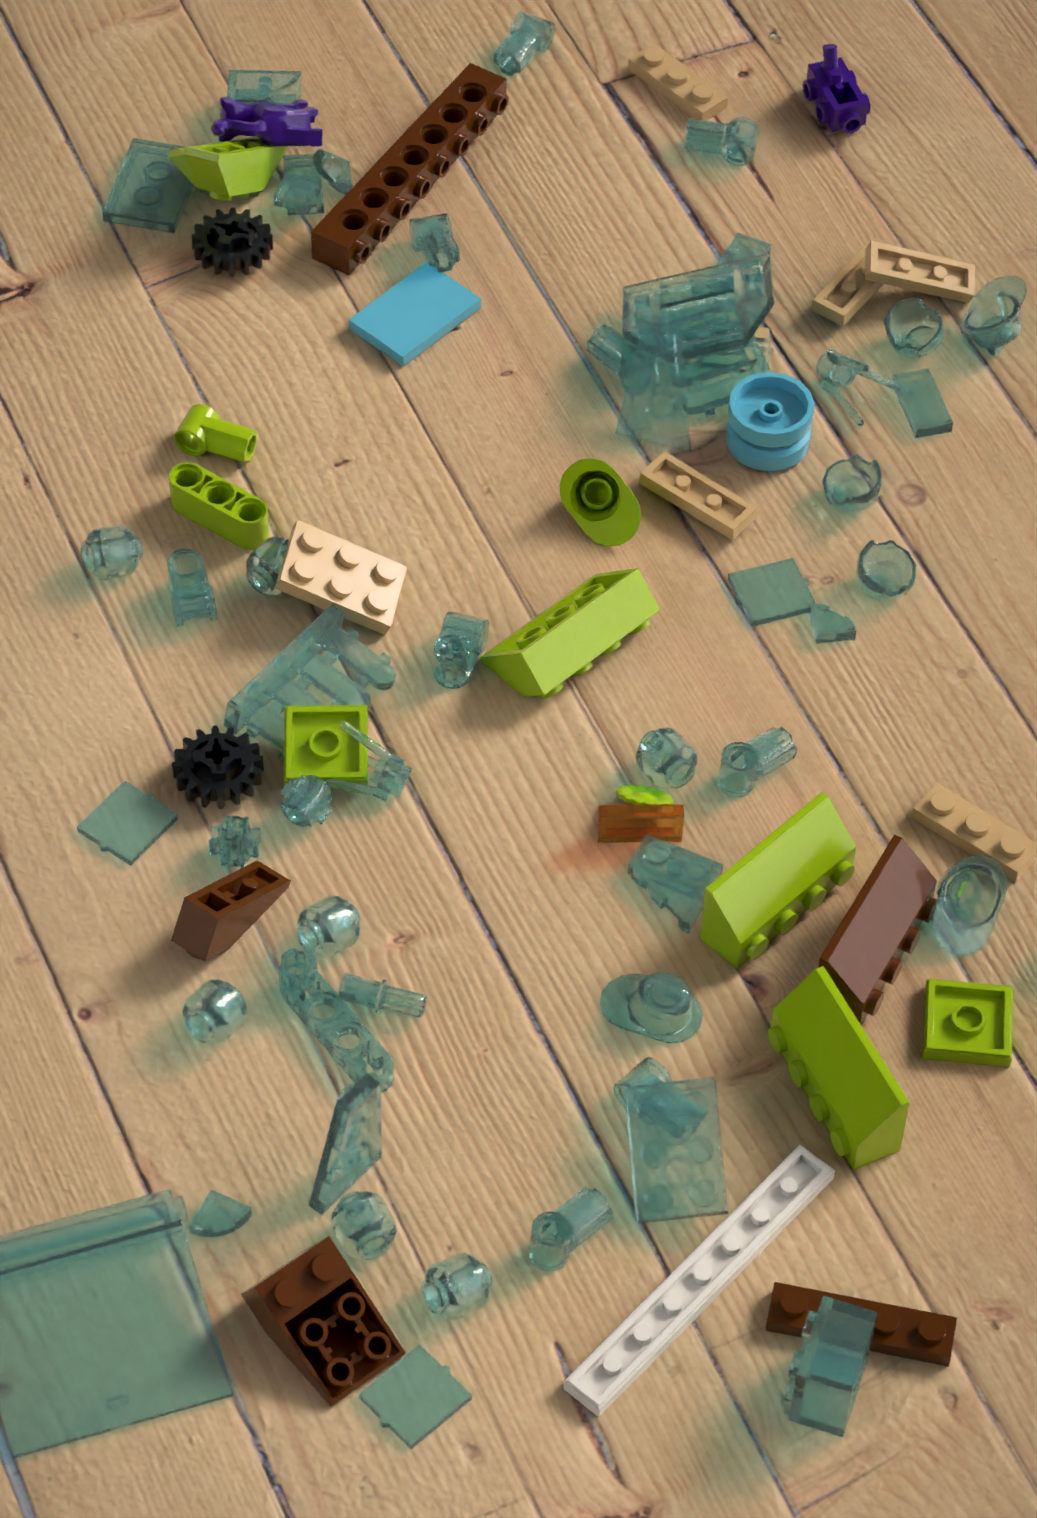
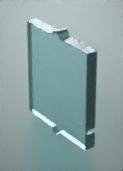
[728,558,817,627]
[77,781,179,866]
[359,1344,472,1449]

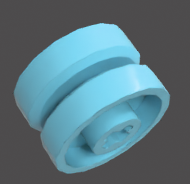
[725,372,814,472]

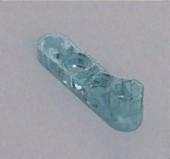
[278,948,394,1094]

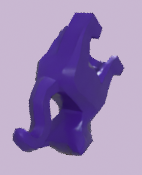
[210,97,323,147]

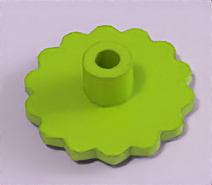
[616,784,674,816]

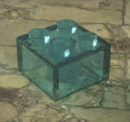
[784,1296,878,1437]

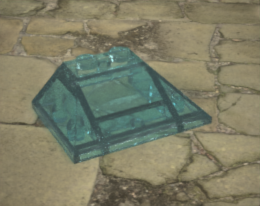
[622,253,775,364]

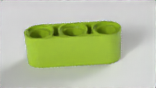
[169,462,269,550]

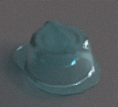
[959,276,1027,356]
[932,855,1007,956]
[600,972,703,1043]

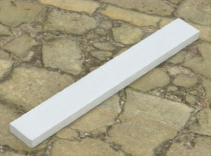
[563,1145,835,1417]

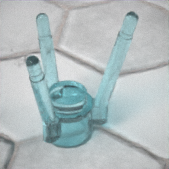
[816,350,913,426]
[324,721,412,802]

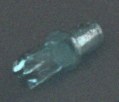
[338,973,427,1018]

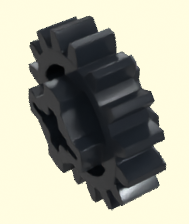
[192,207,273,277]
[172,725,264,809]

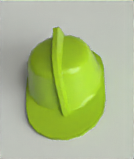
[559,458,641,547]

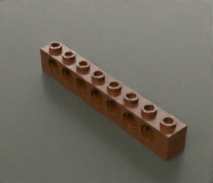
[311,63,509,275]

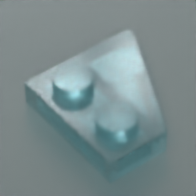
[628,834,723,934]

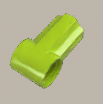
[173,404,258,462]

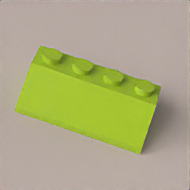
[480,568,661,699]
[700,792,856,969]
[768,966,910,1170]

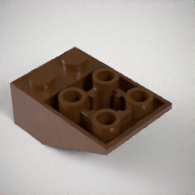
[241,1236,406,1406]

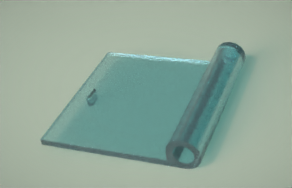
[0,1189,233,1459]

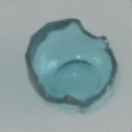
[884,298,945,358]
[822,454,883,513]
[856,540,916,600]

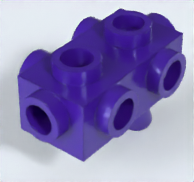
[803,44,871,134]

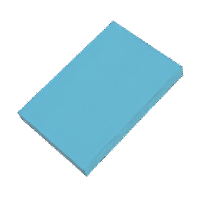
[349,262,481,366]

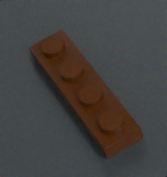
[765,1282,957,1367]

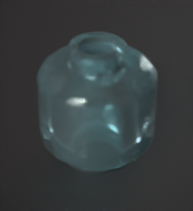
[80,525,143,580]
[246,536,289,596]
[635,727,698,789]
[296,895,361,959]
[182,979,247,1045]
[330,1191,397,1260]
[421,1252,492,1321]

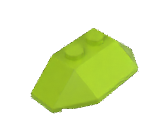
[168,137,287,201]

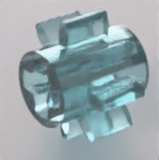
[280,775,333,827]
[209,815,261,868]

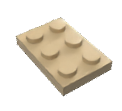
[275,520,407,635]

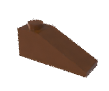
[171,860,291,962]

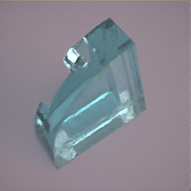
[312,149,352,195]
[808,604,857,644]
[189,1190,252,1237]

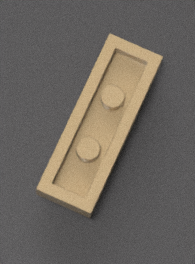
[628,43,728,124]
[812,237,887,326]
[865,240,975,303]
[639,451,757,540]
[912,783,1037,882]

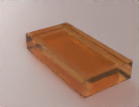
[597,804,684,843]

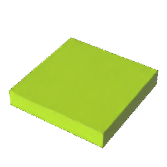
[284,705,368,787]
[922,978,1013,1067]

